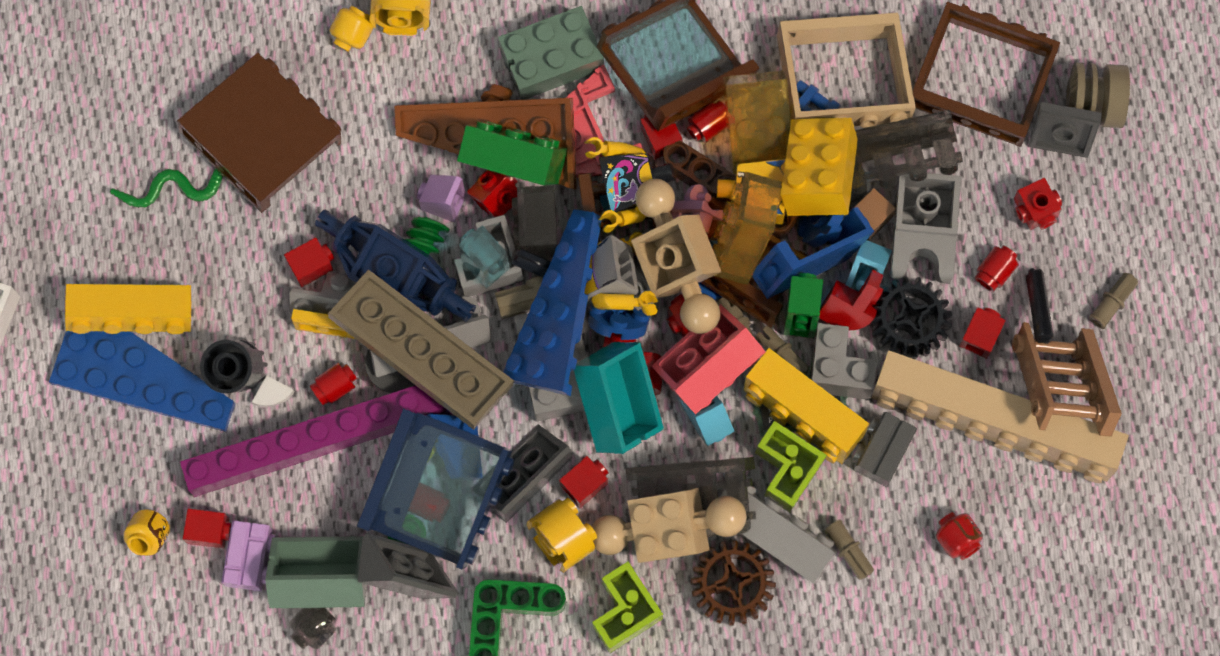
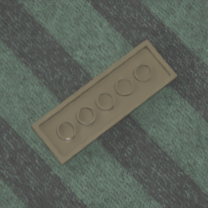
[328,270,514,430]

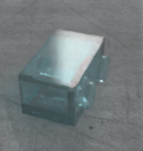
[458,225,510,289]

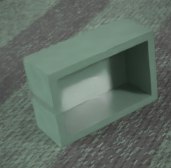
[498,6,604,100]
[265,536,367,609]

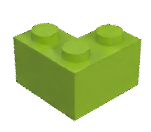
[755,421,827,513]
[592,561,663,654]

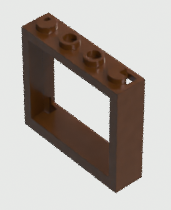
[913,2,1061,147]

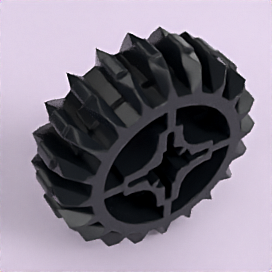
[869,277,952,359]

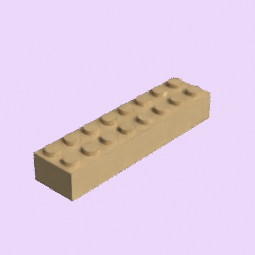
[871,350,1129,483]

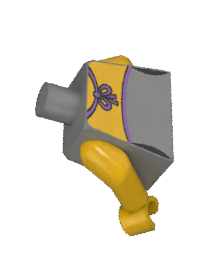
[584,232,658,316]

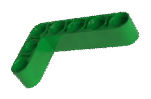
[469,580,567,656]

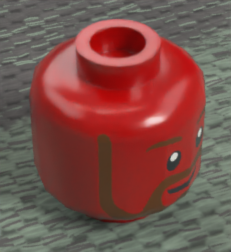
[936,512,983,560]

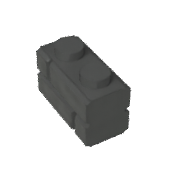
[852,412,917,487]

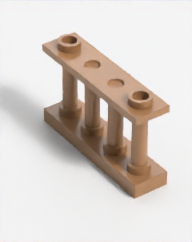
[1012,322,1122,437]

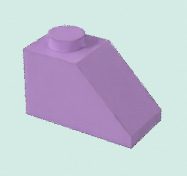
[417,175,466,223]

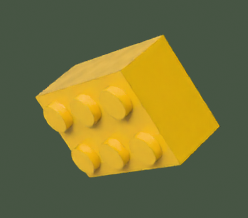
[781,118,858,216]

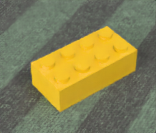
[744,348,869,465]

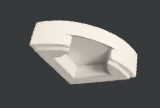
[252,376,295,408]

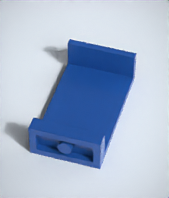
[751,207,874,299]

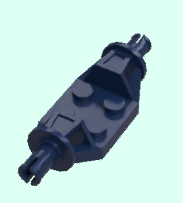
[315,209,476,322]

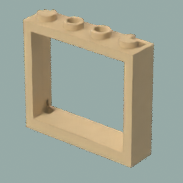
[777,13,916,128]

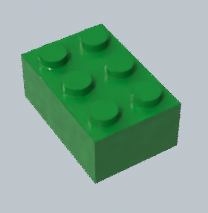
[457,121,567,186]

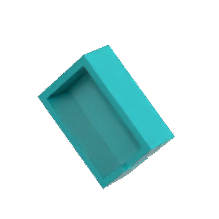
[574,342,664,454]

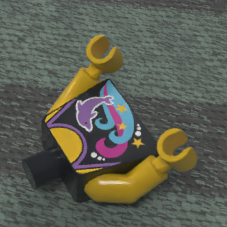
[584,137,676,233]

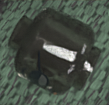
[289,608,336,650]

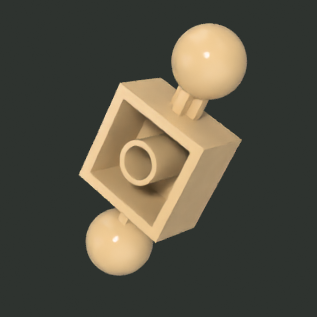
[631,179,721,334]
[591,488,747,563]

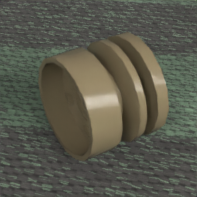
[1066,62,1130,128]

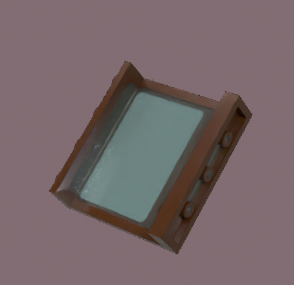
[596,0,760,131]

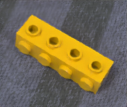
[65,284,191,334]

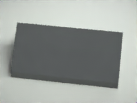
[473,425,572,523]
[358,533,459,599]

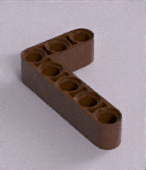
[663,141,800,239]

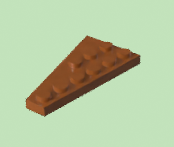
[394,98,577,189]

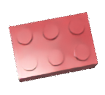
[651,304,766,415]

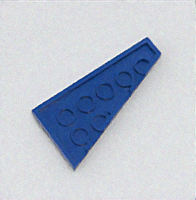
[49,331,236,432]

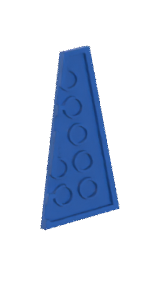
[503,209,602,396]

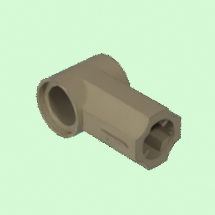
[495,276,543,319]

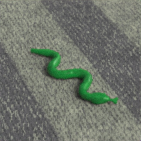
[110,168,223,208]

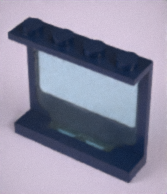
[357,408,515,570]

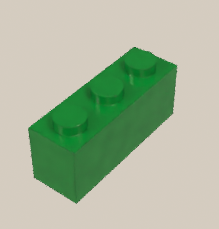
[783,273,823,339]

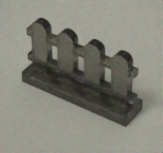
[851,110,963,195]
[626,456,756,537]

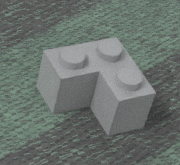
[454,215,523,297]
[810,323,877,400]

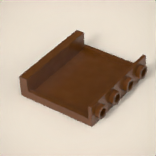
[177,52,341,213]

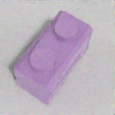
[221,521,277,591]

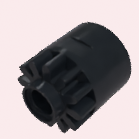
[200,339,268,393]

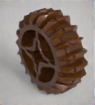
[690,540,776,626]

